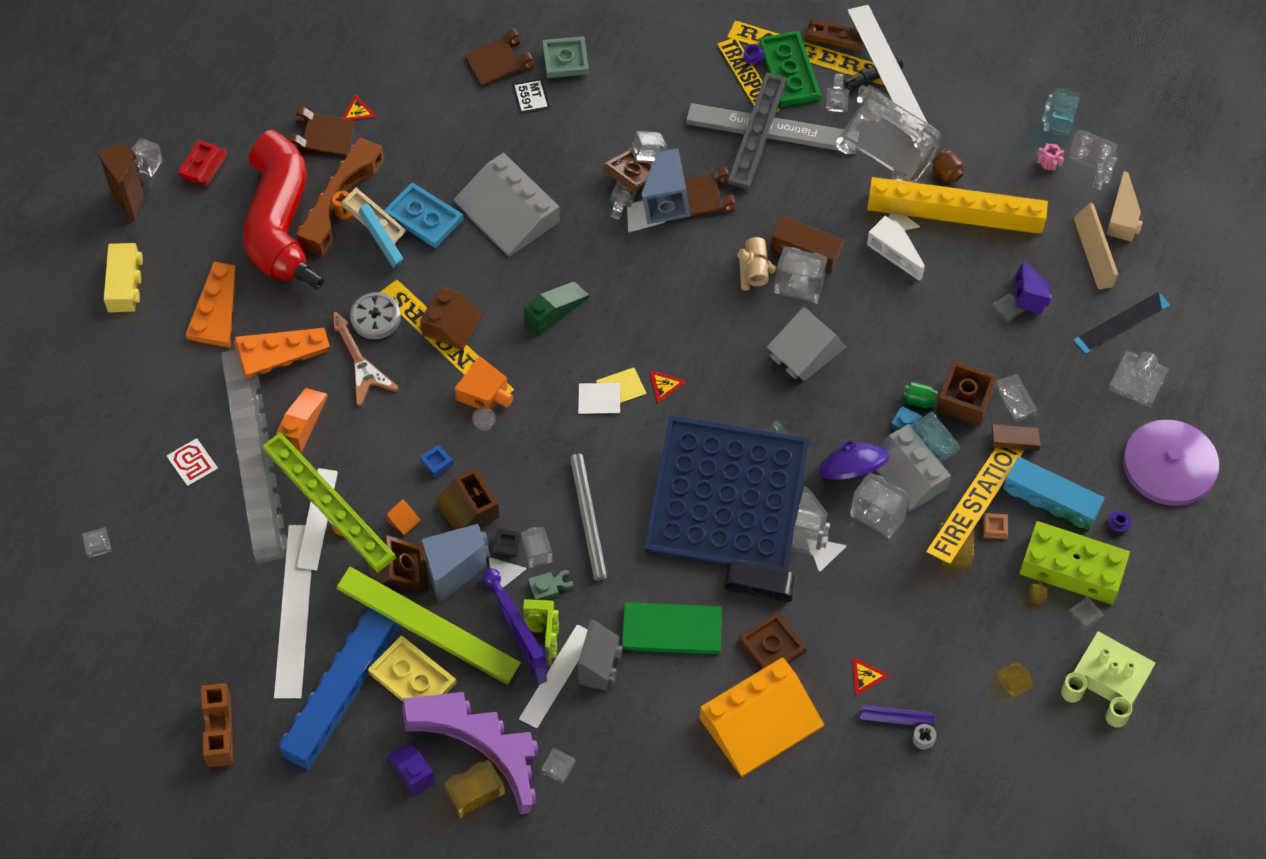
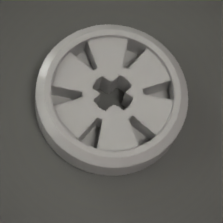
[350,292,401,339]

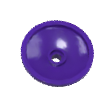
[818,441,889,479]

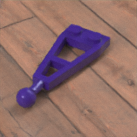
[482,568,549,685]

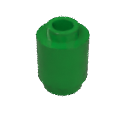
[902,382,938,409]

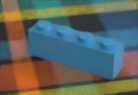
[1003,457,1105,530]

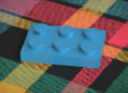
[384,182,464,248]

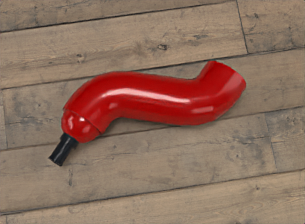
[243,130,325,290]

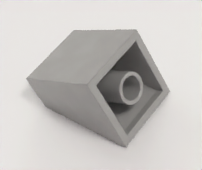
[767,307,846,381]

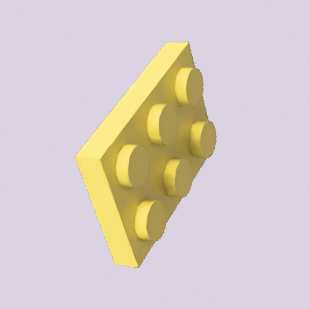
[368,635,456,701]

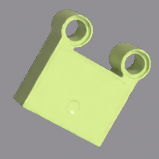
[1061,631,1155,727]

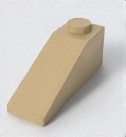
[1106,171,1143,242]

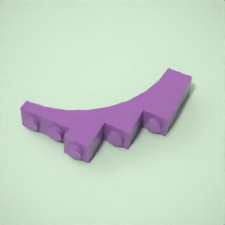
[402,692,538,815]

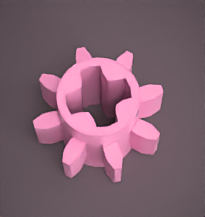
[1037,143,1064,170]

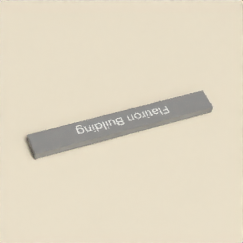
[687,103,860,154]

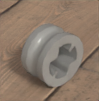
[913,724,936,750]

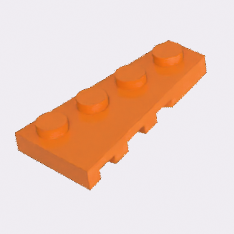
[186,261,236,348]
[234,328,330,380]

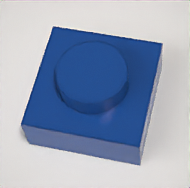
[420,444,453,478]

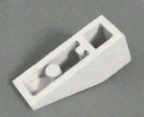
[867,216,925,281]

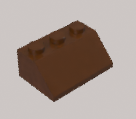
[98,141,144,223]

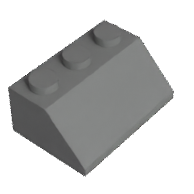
[876,424,951,512]

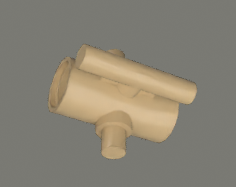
[737,237,776,291]

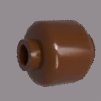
[932,150,964,183]

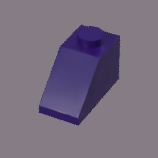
[1014,262,1052,314]
[387,743,435,797]

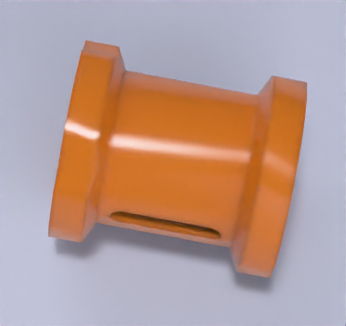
[332,191,353,220]

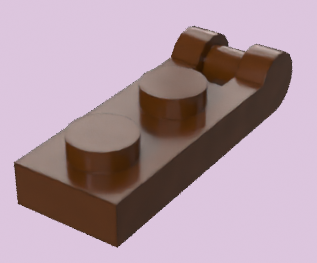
[804,19,864,52]

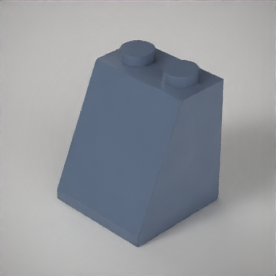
[642,148,691,224]
[422,524,490,603]

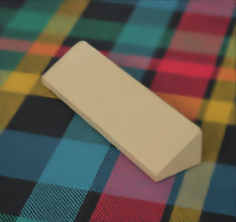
[1074,203,1118,289]

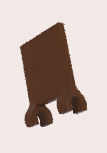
[465,29,534,87]
[289,107,355,157]
[679,167,736,219]

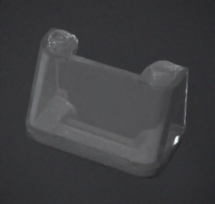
[835,91,942,183]

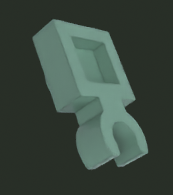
[528,570,574,600]

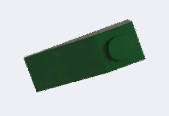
[524,281,589,336]

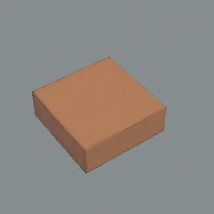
[983,513,1008,539]

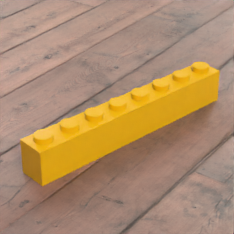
[867,177,1048,234]

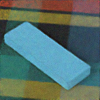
[358,203,403,269]

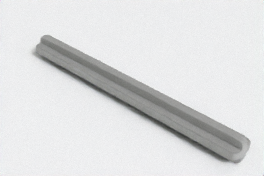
[570,454,606,581]

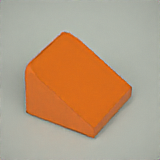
[386,500,421,536]

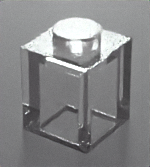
[630,131,667,163]
[132,138,163,176]
[521,526,553,568]

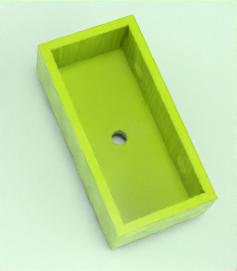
[1019,521,1130,605]

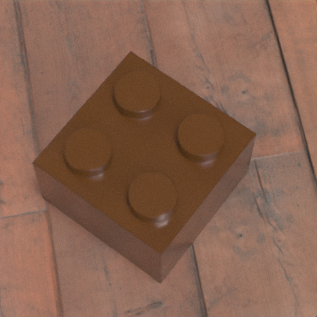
[936,361,997,427]

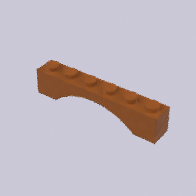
[296,138,384,256]

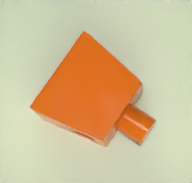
[455,356,514,412]

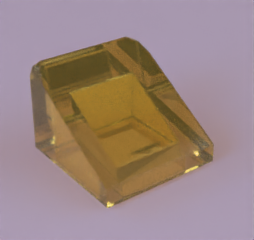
[997,661,1033,697]

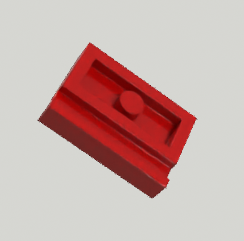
[178,140,228,187]

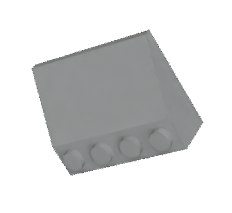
[453,152,560,257]

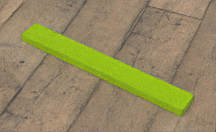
[262,432,396,573]
[337,567,521,685]

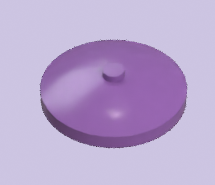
[1123,420,1219,506]

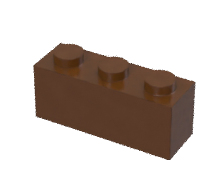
[771,216,844,272]

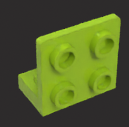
[523,599,559,666]

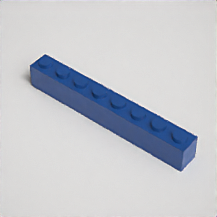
[279,593,409,770]

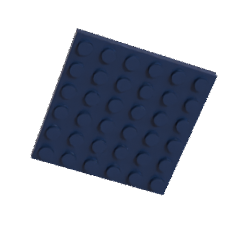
[644,415,809,571]

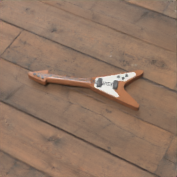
[334,312,398,407]

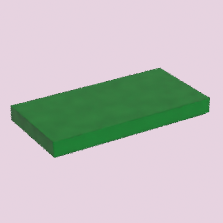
[758,31,822,108]
[622,602,722,654]

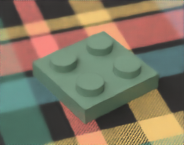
[543,36,589,78]

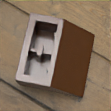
[435,468,499,531]

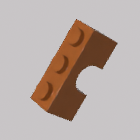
[201,683,233,767]

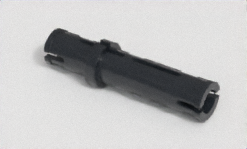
[843,56,903,92]

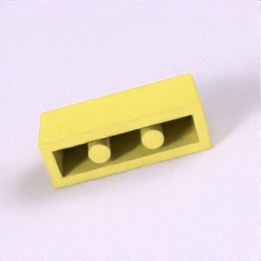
[104,243,143,312]

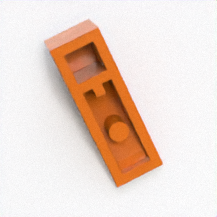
[276,388,328,453]

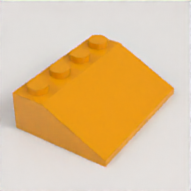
[700,657,824,777]

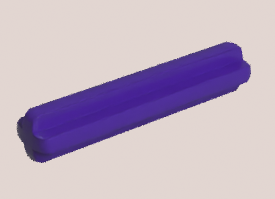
[860,705,935,727]

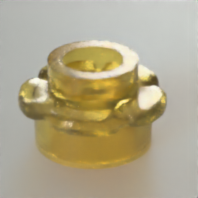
[1029,582,1047,606]

